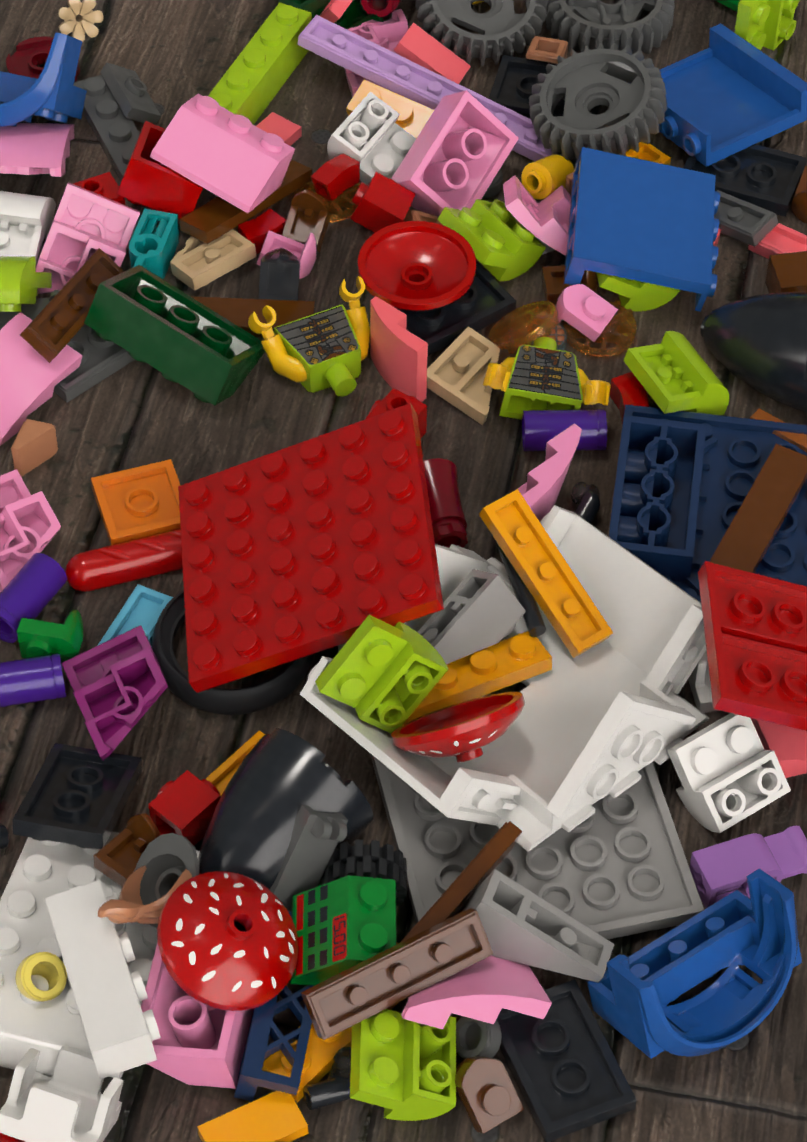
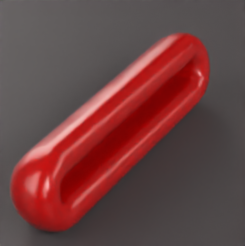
[65,529,183,592]

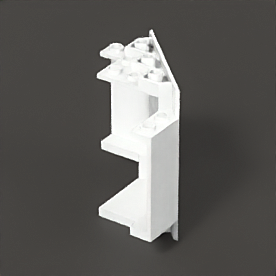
[300,505,710,852]

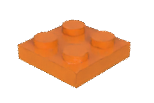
[91,459,181,545]

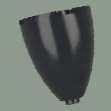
[700,292,807,412]
[198,728,374,890]

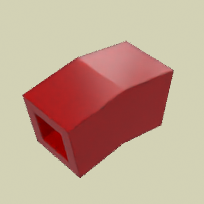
[310,153,360,202]
[238,209,286,254]
[609,372,649,425]

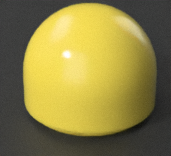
[15,952,67,1002]

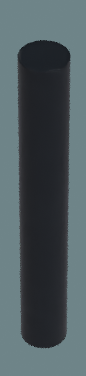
[494,538,546,637]

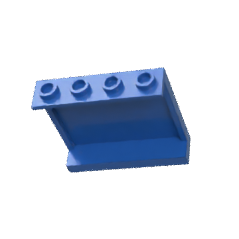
[625,24,807,167]
[564,147,720,312]

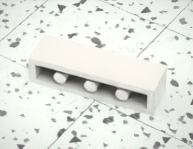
[44,879,161,1079]

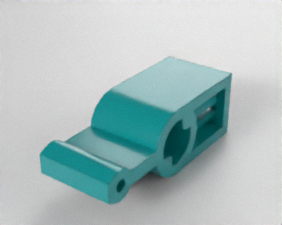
[129,208,180,279]

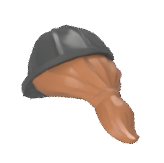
[98,833,199,928]

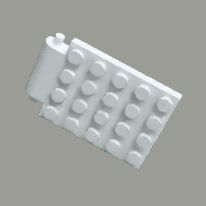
[0,832,200,1079]

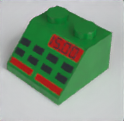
[290,875,396,986]

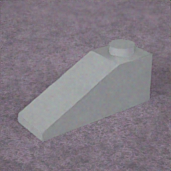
[418,569,526,664]
[463,869,614,983]

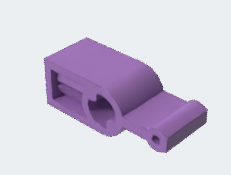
[689,826,807,908]

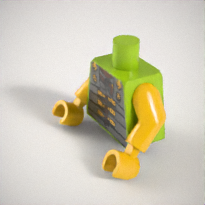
[248,276,370,397]
[483,337,610,420]

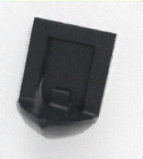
[259,248,300,301]

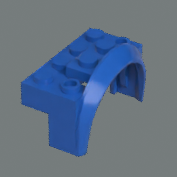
[0,32,87,127]
[587,868,802,1059]

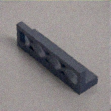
[234,911,314,1102]

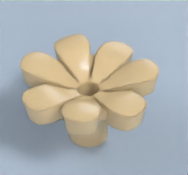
[58,0,104,43]

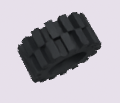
[322,839,407,906]

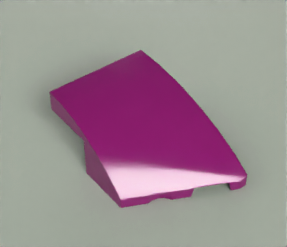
[62,625,168,761]

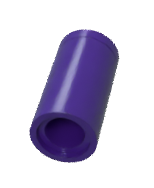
[522,409,607,451]
[0,553,67,643]
[0,654,66,707]

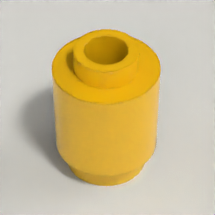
[521,154,574,200]

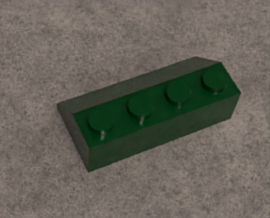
[84,265,265,406]

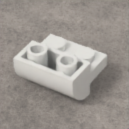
[327,92,416,185]
[0,191,56,264]
[667,713,791,833]

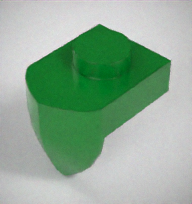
[17,609,83,664]

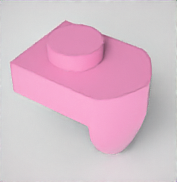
[257,230,316,279]
[555,284,618,342]

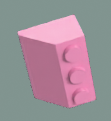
[391,90,519,216]
[150,93,295,213]
[141,931,253,1089]

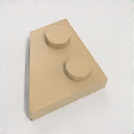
[170,229,257,291]
[427,326,500,425]

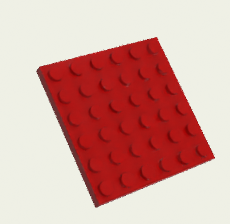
[178,403,444,693]

